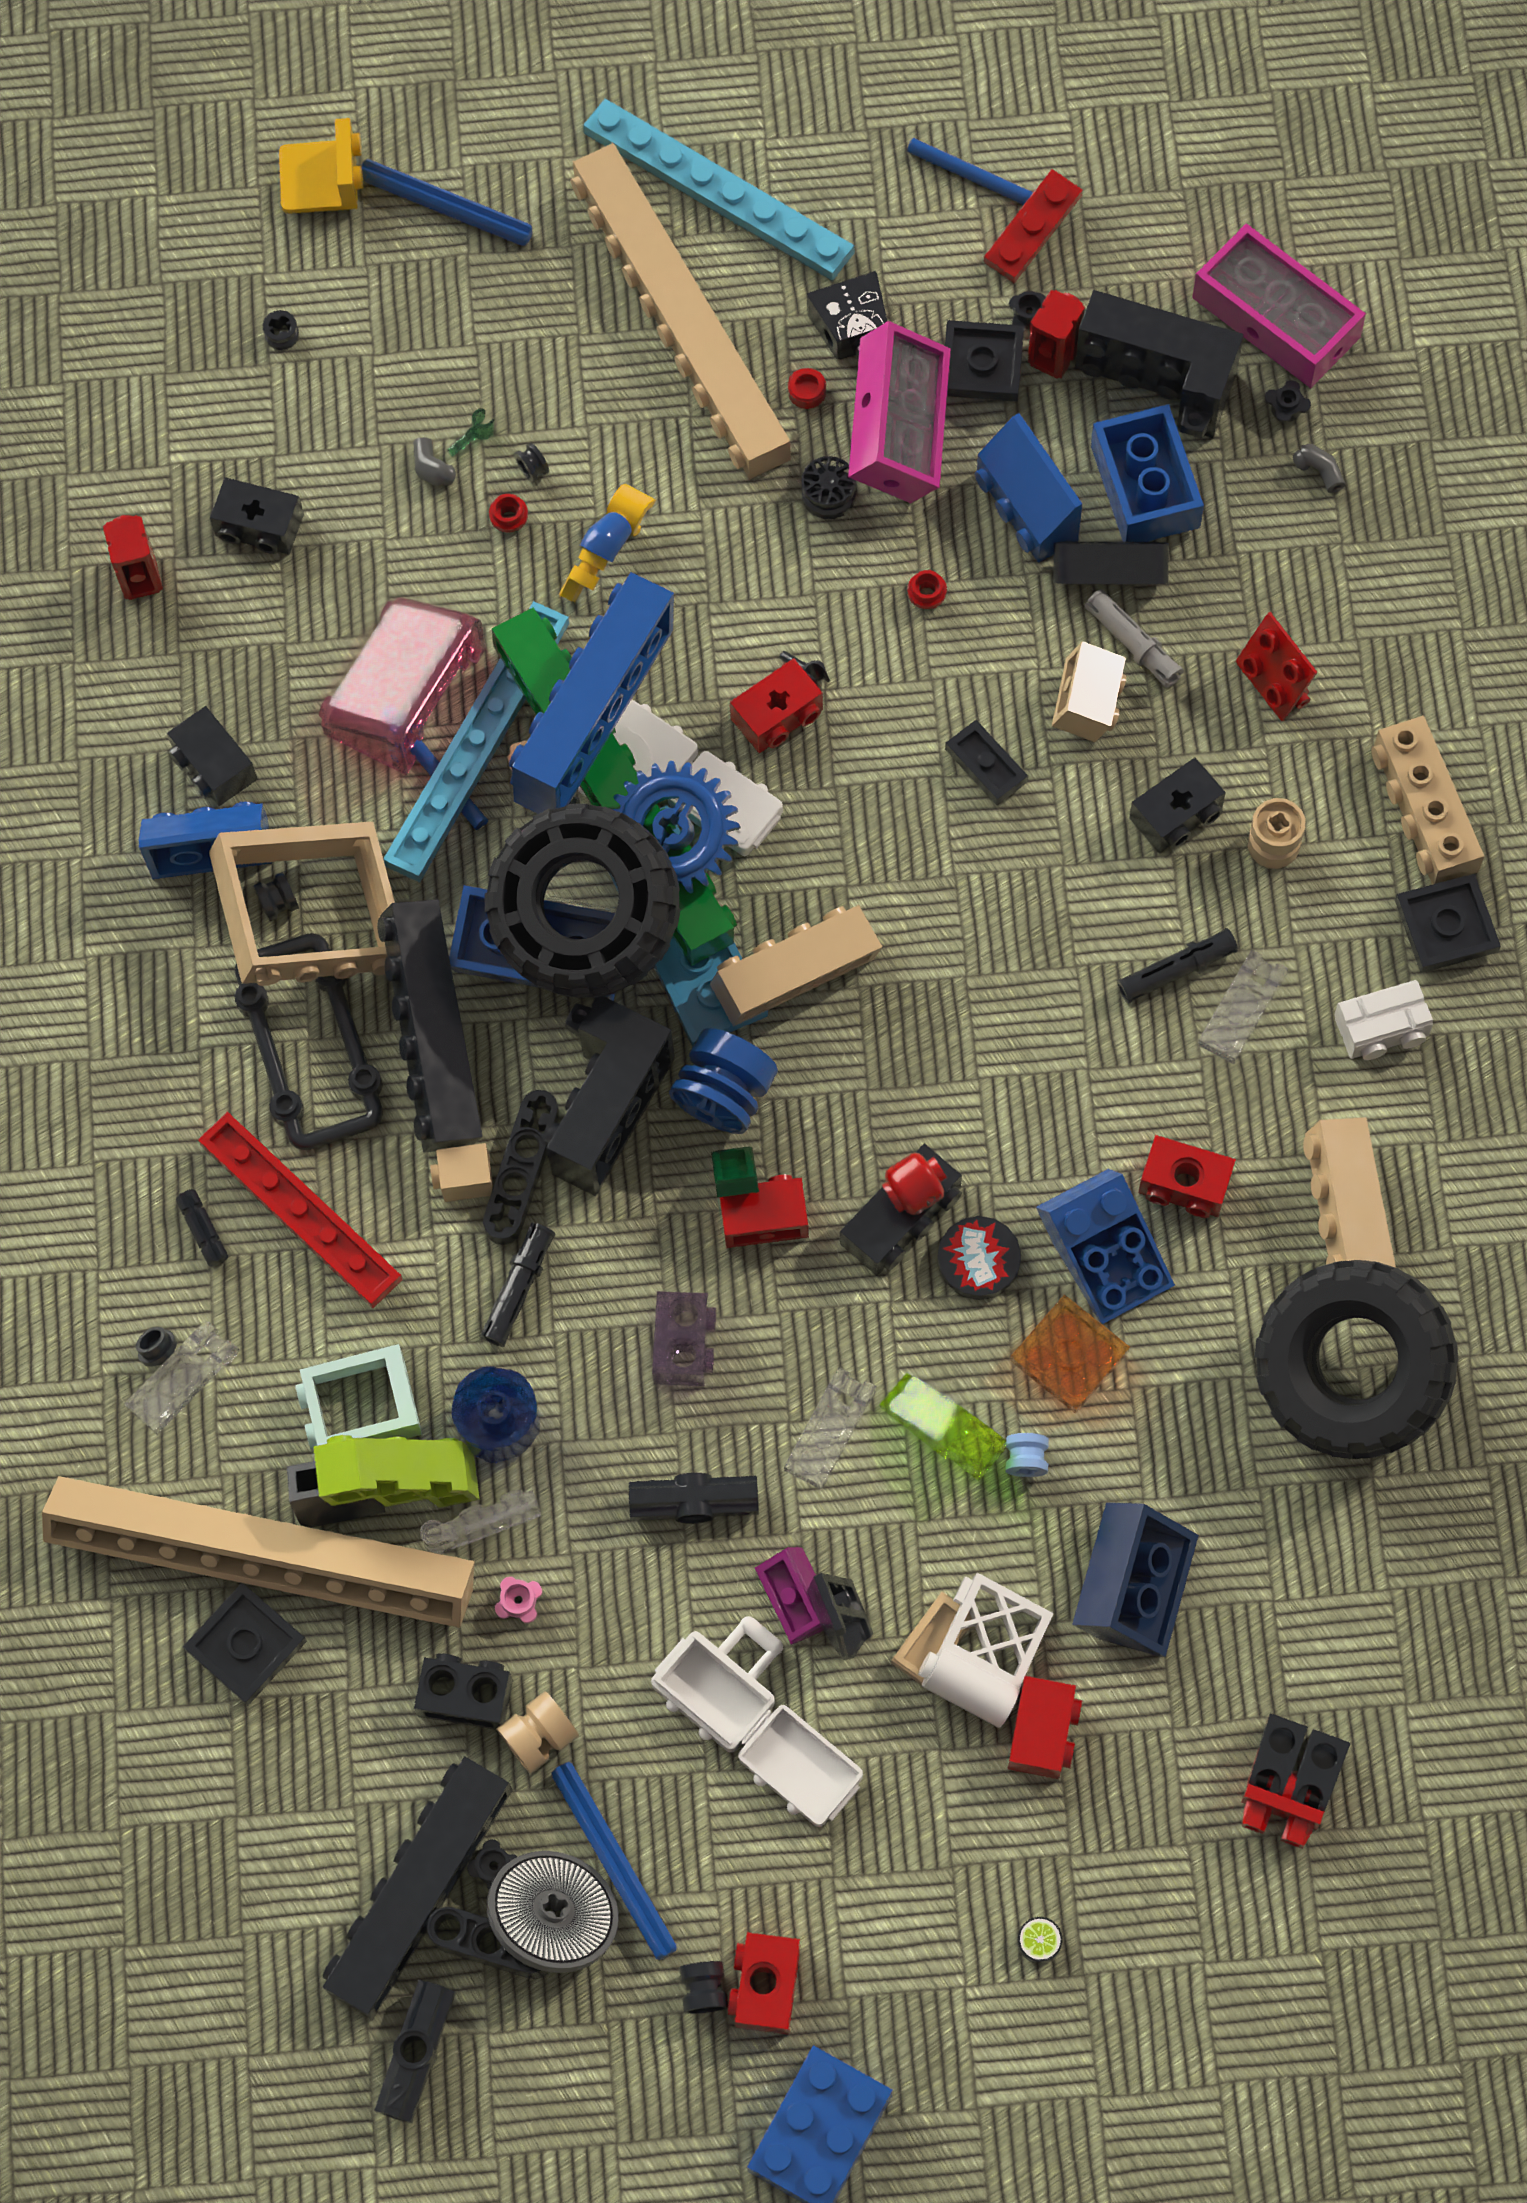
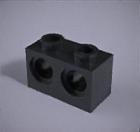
[414,1653,513,1730]

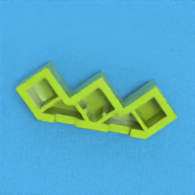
[313,1435,480,1508]

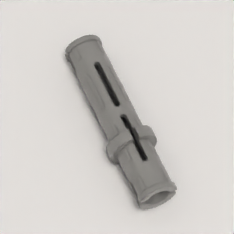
[1085,589,1184,688]

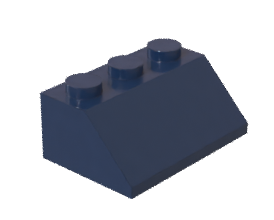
[1072,1502,1199,1657]

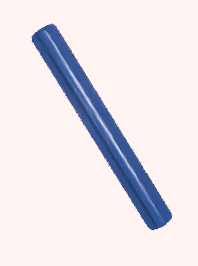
[361,159,533,246]
[552,1762,677,1960]

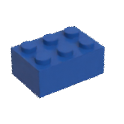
[1091,404,1204,542]
[747,2045,893,2203]

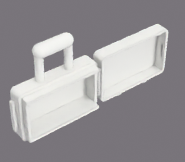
[578,700,783,856]
[651,1616,863,1827]

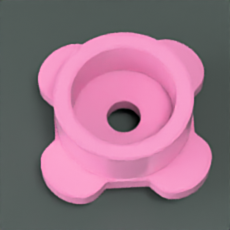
[495,1577,542,1623]

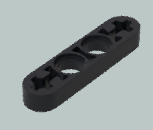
[483,1090,559,1245]

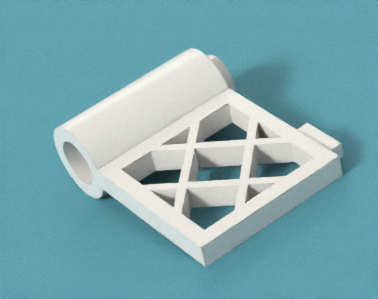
[918,1573,1053,1728]

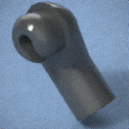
[413,437,456,486]
[1293,444,1346,493]

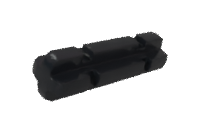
[176,1189,228,1267]

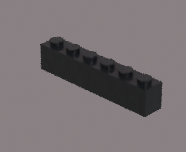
[377,899,483,1153]
[322,1756,513,2020]

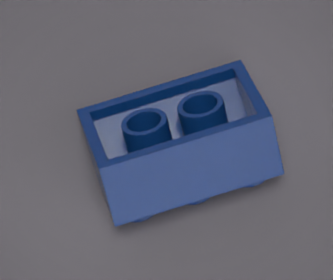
[975,413,1082,563]
[138,802,272,880]

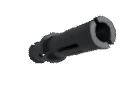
[1117,928,1238,1004]
[479,1222,556,1347]

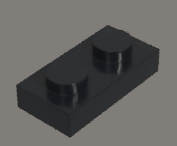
[945,720,1028,806]

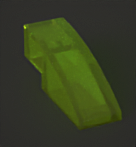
[879,1373,1007,1481]

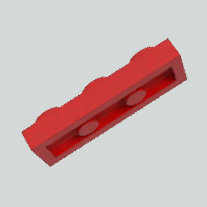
[984,169,1083,284]

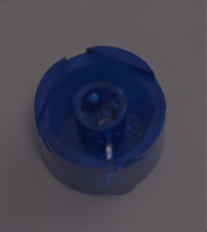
[452,1366,540,1463]

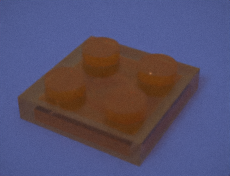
[1010,1294,1130,1414]

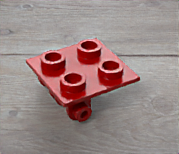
[1235,612,1318,722]

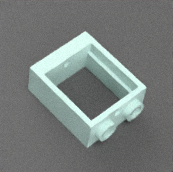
[295,1344,422,1449]

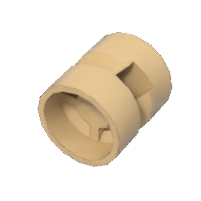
[1248,798,1305,869]
[496,1691,579,1774]

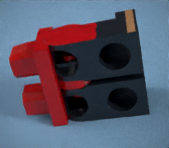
[1241,1713,1351,1849]

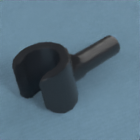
[779,651,830,689]

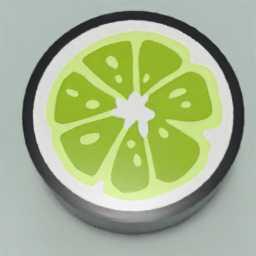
[1017,1917,1062,1964]

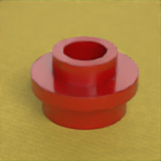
[489,494,528,532]
[907,570,947,609]

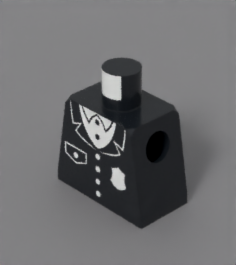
[807,271,887,361]

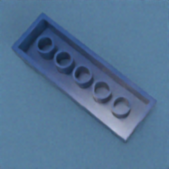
[509,572,674,814]

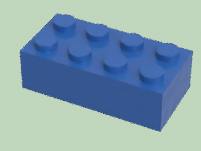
[449,885,615,1001]

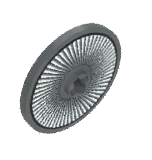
[487,1851,619,1973]

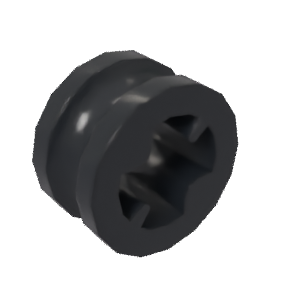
[262,310,299,350]
[514,443,550,483]

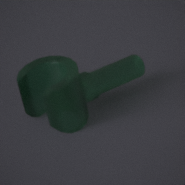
[446,408,495,457]

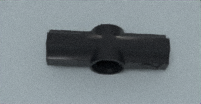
[629,1473,759,1524]
[374,1980,456,2124]

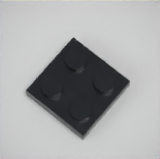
[945,320,1024,402]
[1395,873,1501,973]
[183,1583,307,1706]

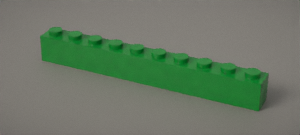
[491,607,737,966]

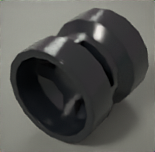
[679,1961,728,2014]

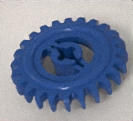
[612,761,741,893]

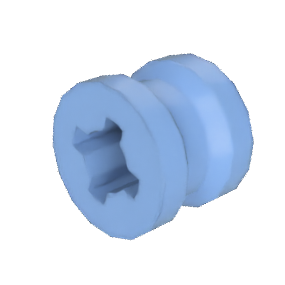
[1005,1433,1049,1477]

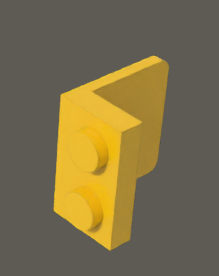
[279,118,363,214]

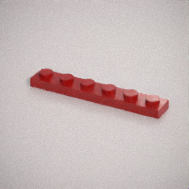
[198,1111,403,1308]

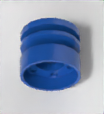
[669,1028,778,1134]

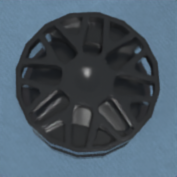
[802,456,856,519]

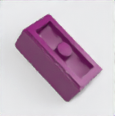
[755,1547,824,1644]

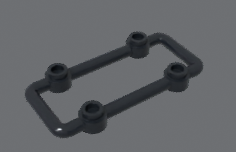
[234,933,383,1150]

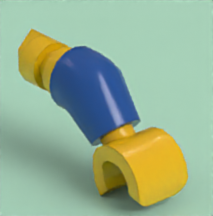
[559,484,656,603]

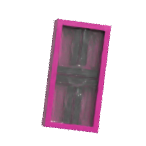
[1192,223,1366,388]
[848,321,951,503]

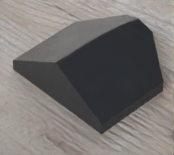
[807,1573,873,1660]

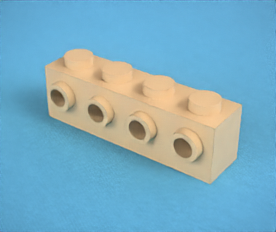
[1371,715,1484,885]
[710,905,882,1027]
[1303,1117,1396,1268]

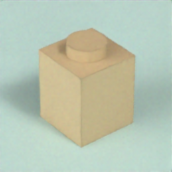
[430,1143,493,1202]

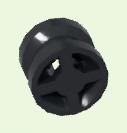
[253,872,299,922]

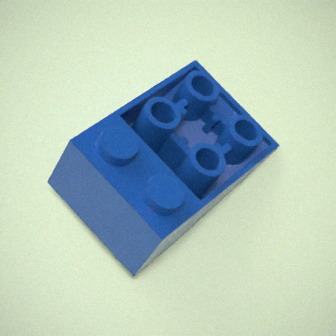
[1036,1169,1175,1324]

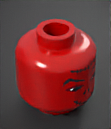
[882,1152,947,1215]

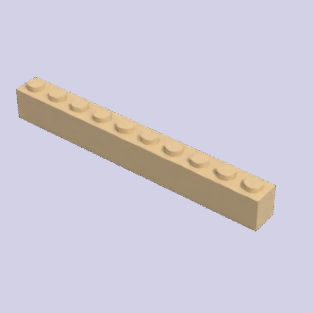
[570,143,791,480]
[42,1476,475,1628]

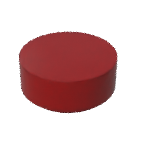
[788,368,826,409]

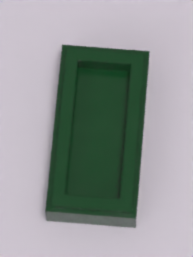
[711,1146,759,1197]

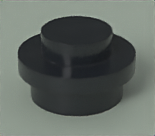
[136,1326,177,1367]

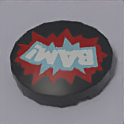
[937,1216,1021,1300]

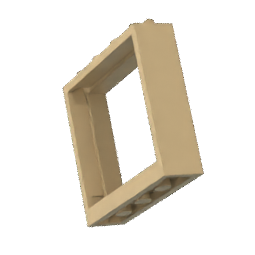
[209,821,395,986]

